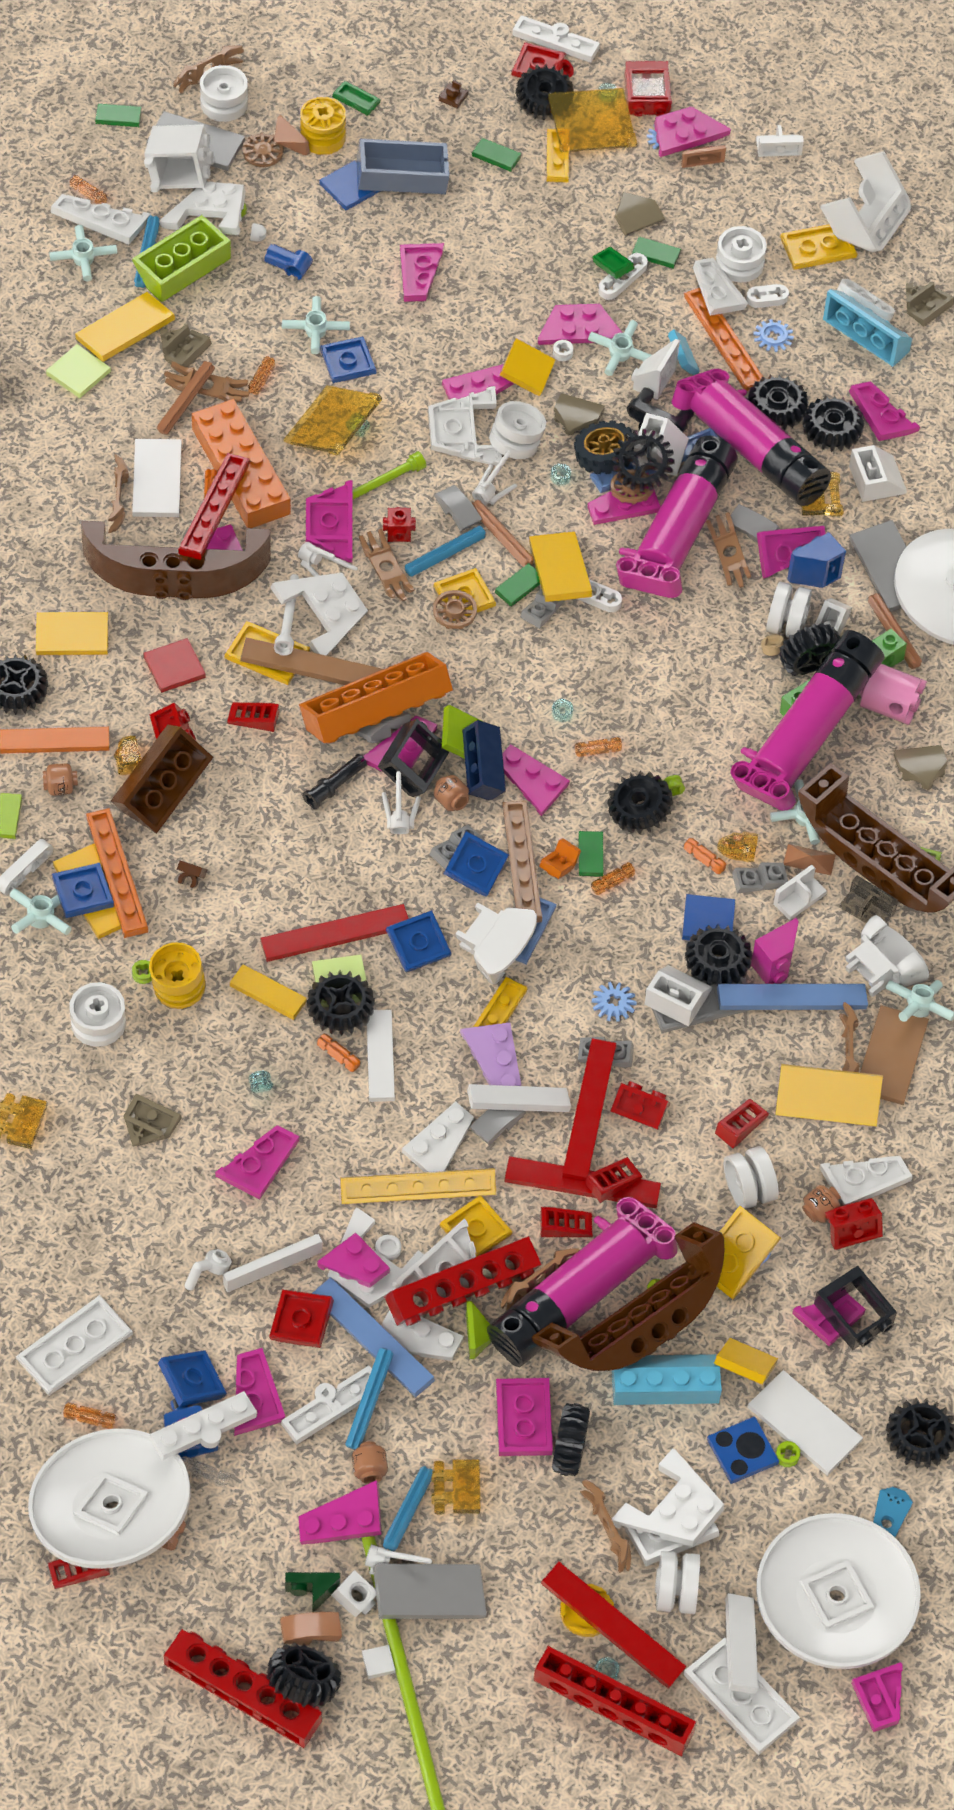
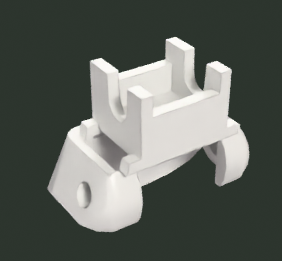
[456,903,537,984]
[846,915,929,997]

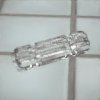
[182,1456,230,1488]

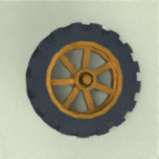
[574,421,634,474]

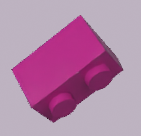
[751,918,799,984]

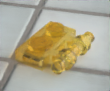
[0,1093,47,1149]
[431,1459,480,1515]

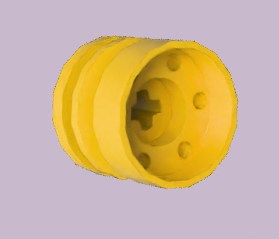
[300,97,346,155]
[149,942,206,1009]

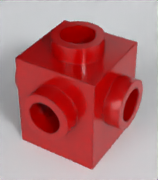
[383,507,416,542]

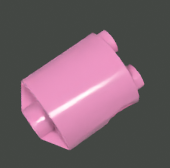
[860,664,927,725]

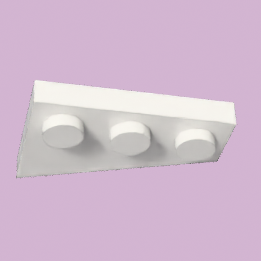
[693,258,748,316]
[402,1101,474,1172]
[819,1156,912,1206]
[381,1310,464,1361]
[624,1523,719,1566]

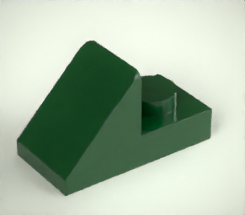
[285,1572,340,1612]

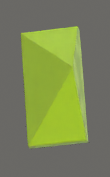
[466,1301,491,1359]

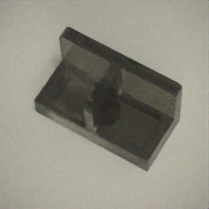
[839,875,898,923]

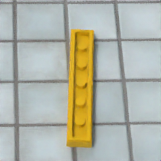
[340,1168,496,1204]

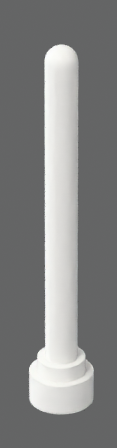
[274,574,299,656]

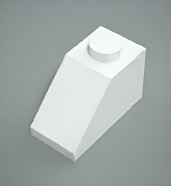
[815,598,853,635]

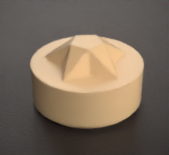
[761,634,784,656]

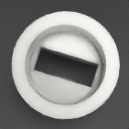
[250,223,267,242]

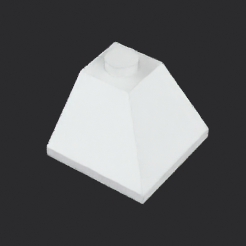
[631,339,680,400]

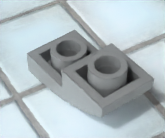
[434,485,482,531]
[726,504,780,542]
[520,589,565,629]
[357,711,410,743]
[429,825,484,869]
[732,862,788,894]
[578,1037,634,1067]
[470,1109,526,1146]

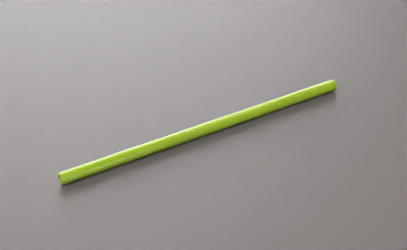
[361,1536,445,1810]

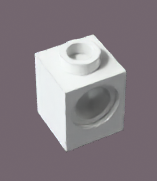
[331,1570,376,1617]

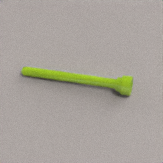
[353,451,427,500]

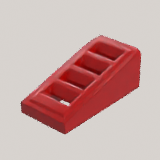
[227,702,279,732]
[715,1099,769,1149]
[586,1157,642,1203]
[540,1207,593,1237]
[48,1559,110,1589]

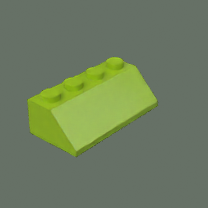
[132,215,231,302]

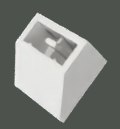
[632,413,689,476]
[849,445,907,502]
[644,965,712,1026]

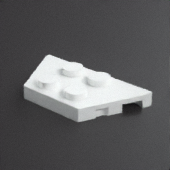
[392,1219,476,1308]

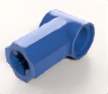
[265,244,313,280]

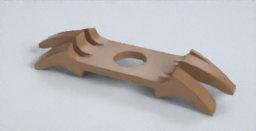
[173,45,244,93]
[164,361,250,402]
[108,454,129,533]
[706,512,751,588]
[359,529,415,601]
[839,1002,860,1073]
[501,1248,580,1311]
[580,1479,631,1573]

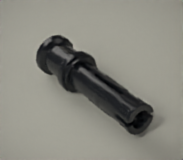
[302,754,367,810]

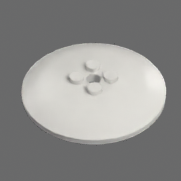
[894,529,954,645]
[28,1429,191,1568]
[756,1513,921,1669]

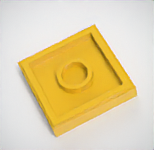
[499,338,556,396]
[433,568,496,621]
[440,1195,513,1257]
[714,1338,778,1384]

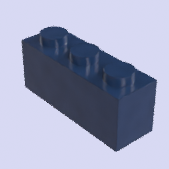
[462,720,506,800]

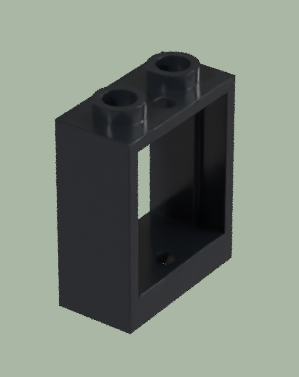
[377,719,449,797]
[814,1266,897,1351]

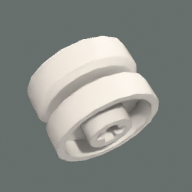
[200,65,248,122]
[716,226,767,283]
[489,401,546,459]
[766,581,812,638]
[69,982,126,1047]
[723,1146,779,1209]
[655,1551,700,1614]

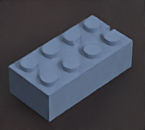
[357,139,450,194]

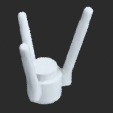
[472,451,517,505]
[298,542,358,576]
[382,771,421,834]
[364,1545,432,1575]

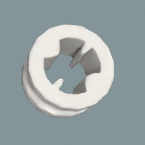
[553,340,573,361]

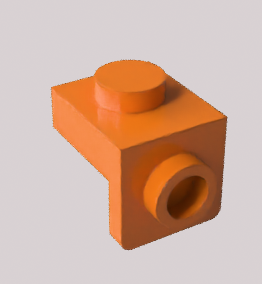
[539,838,581,879]

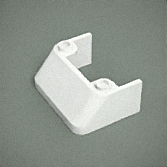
[820,151,911,252]

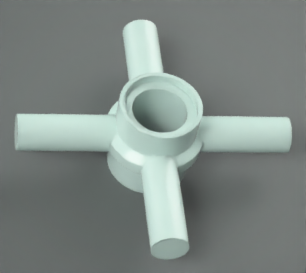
[49,225,117,281]
[282,296,350,354]
[588,320,652,376]
[770,779,820,845]
[10,889,72,935]
[886,980,954,1022]

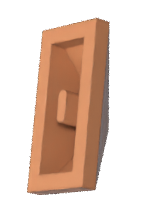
[274,115,310,155]
[681,145,726,168]
[784,844,836,875]

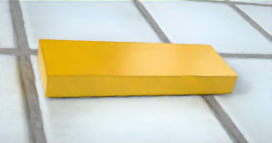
[547,129,569,183]
[229,964,307,1020]
[473,977,528,1027]

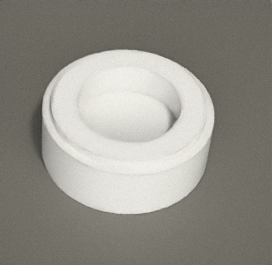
[375,1235,401,1261]

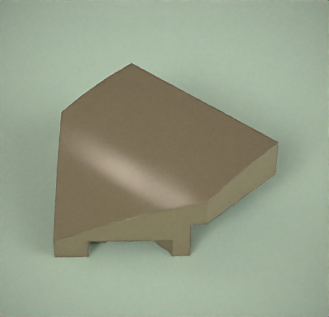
[614,192,665,236]
[906,282,954,327]
[160,324,212,367]
[554,393,605,435]
[894,745,947,790]
[123,1094,182,1147]

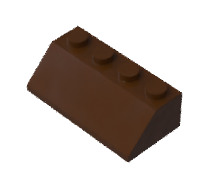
[111,725,214,834]

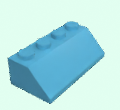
[823,289,912,367]
[611,1354,722,1405]

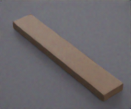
[240,637,383,685]
[502,800,542,922]

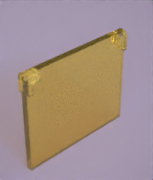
[548,88,637,152]
[283,385,382,456]

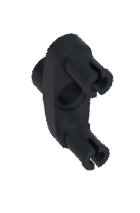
[627,387,694,433]

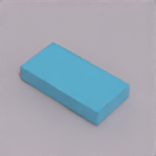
[668,329,700,375]

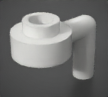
[184,1249,231,1290]

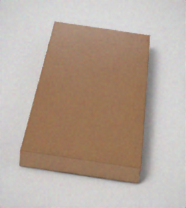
[860,1005,929,1105]

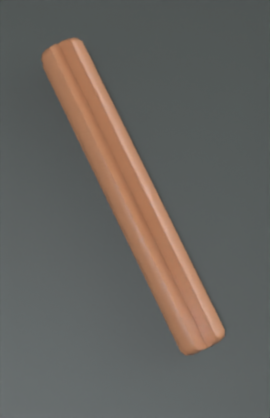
[157,361,215,435]
[472,500,534,567]
[868,593,922,669]

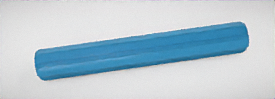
[134,216,160,288]
[405,526,486,577]
[345,1348,393,1450]
[383,1466,434,1551]

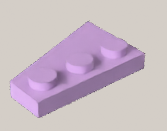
[460,1023,521,1086]

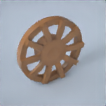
[243,132,284,167]
[610,469,654,504]
[433,590,477,630]

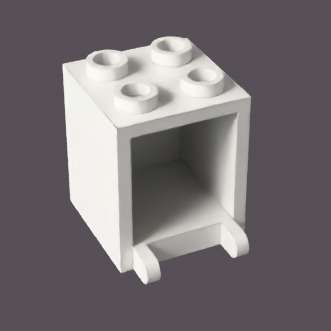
[144,125,214,193]

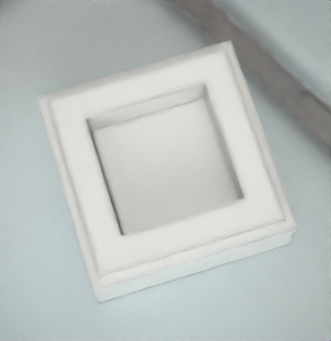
[362,1645,395,1679]

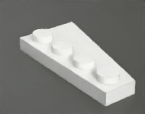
[51,194,151,245]

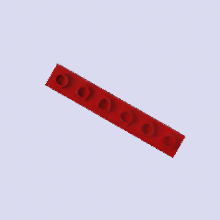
[384,1236,542,1326]
[163,1629,322,1748]
[534,1646,697,1757]

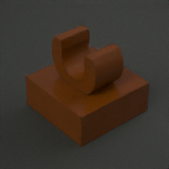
[439,80,468,109]
[177,860,208,888]

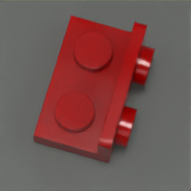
[150,702,196,741]
[610,1081,670,1130]
[825,1198,883,1250]

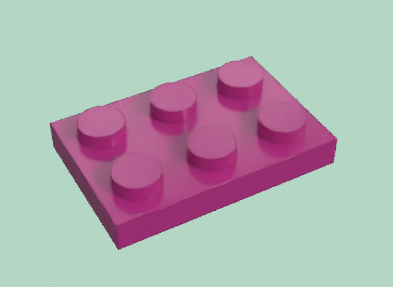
[496,1378,553,1456]

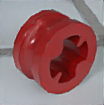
[553,59,574,78]

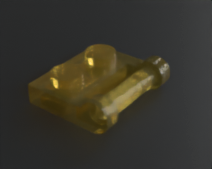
[801,472,844,516]

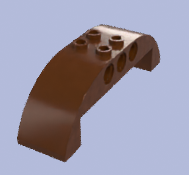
[81,520,271,600]
[798,763,954,913]
[531,1222,725,1371]

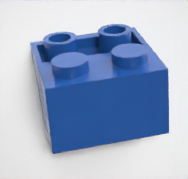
[787,532,846,588]

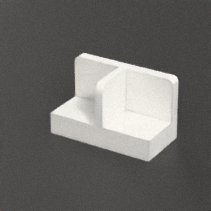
[756,125,804,157]
[773,865,827,920]

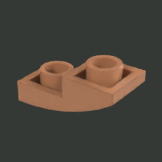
[280,1612,342,1646]

